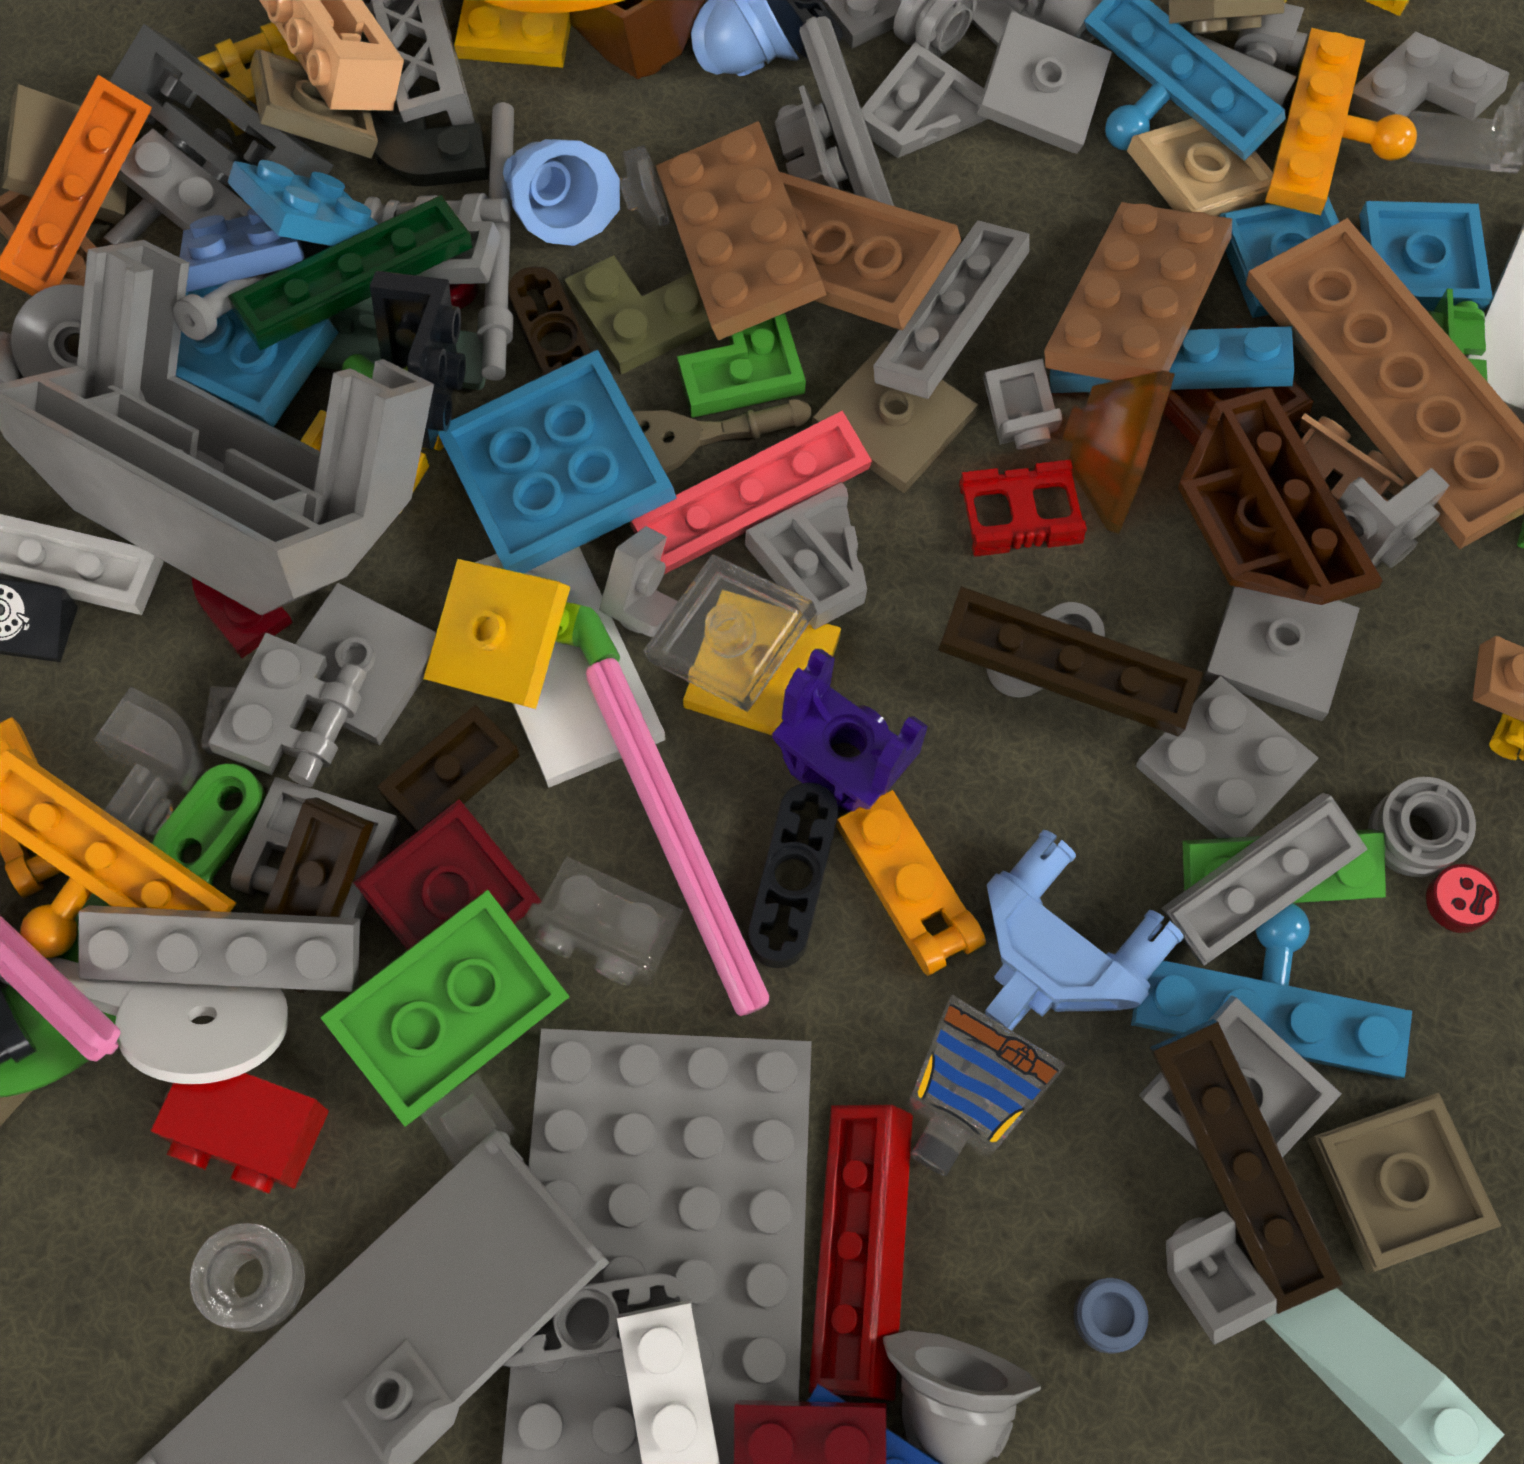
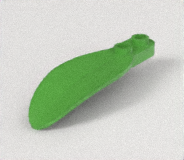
[0,764,266,1098]

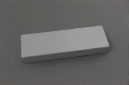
[1161,793,1368,966]

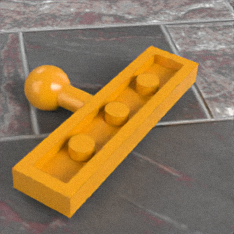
[1265,28,1417,216]
[0,749,236,958]

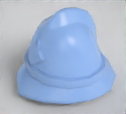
[691,0,799,76]
[503,139,620,246]

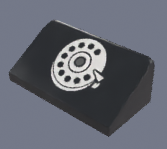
[0,579,78,663]

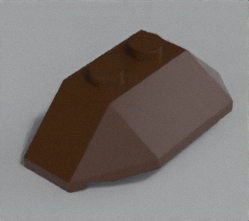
[1178,387,1383,605]

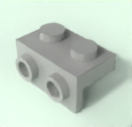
[1338,468,1450,568]

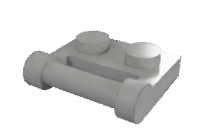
[231,777,400,924]

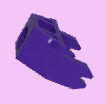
[772,649,928,813]

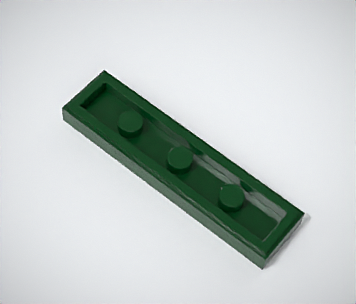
[228,195,473,351]

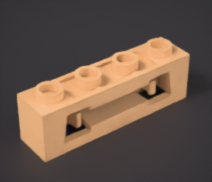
[259,0,404,111]

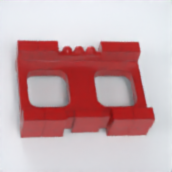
[959,459,1087,557]

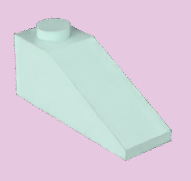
[1264,1288,1505,1464]

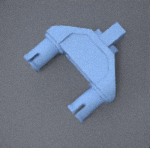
[985,830,1184,1035]

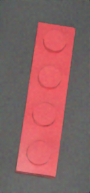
[630,410,872,575]

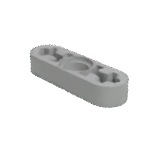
[503,1273,693,1368]

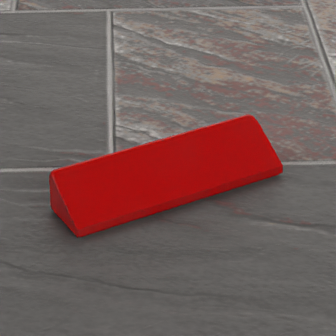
[809,1105,913,1401]

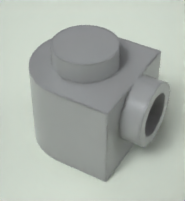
[1234,3,1308,71]

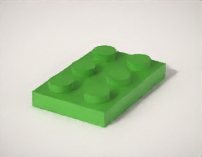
[320,890,570,1127]

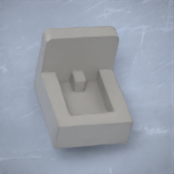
[983,358,1063,449]
[1166,1211,1277,1345]

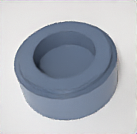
[1074,1278,1148,1354]

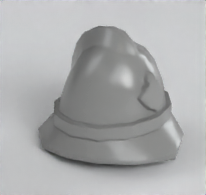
[883,1330,1041,1464]

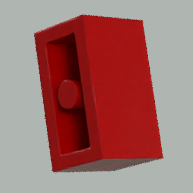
[151,1073,329,1194]

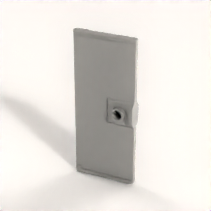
[135,1128,610,1464]

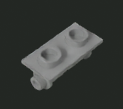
[775,85,849,191]

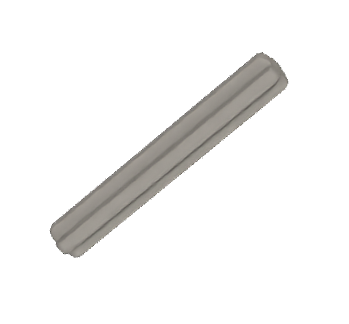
[799,16,894,206]

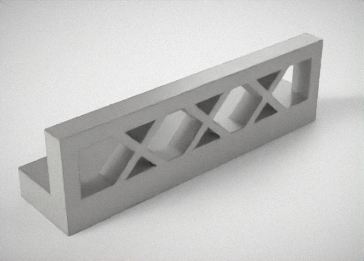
[371,0,475,126]

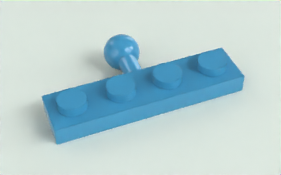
[1084,0,1286,161]
[1050,326,1294,393]
[1131,903,1412,1080]

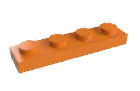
[0,75,152,296]

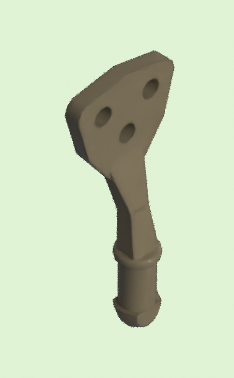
[633,399,811,474]

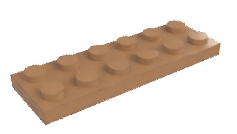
[1246,218,1524,549]

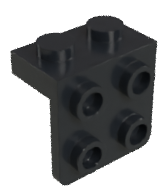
[370,271,466,450]

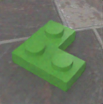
[677,313,806,418]

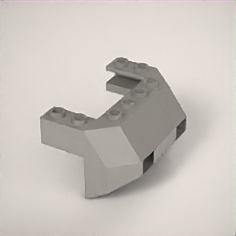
[0,240,434,615]

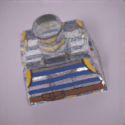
[906,995,1066,1176]

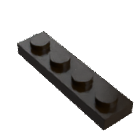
[938,586,1203,737]
[1150,1019,1343,1314]

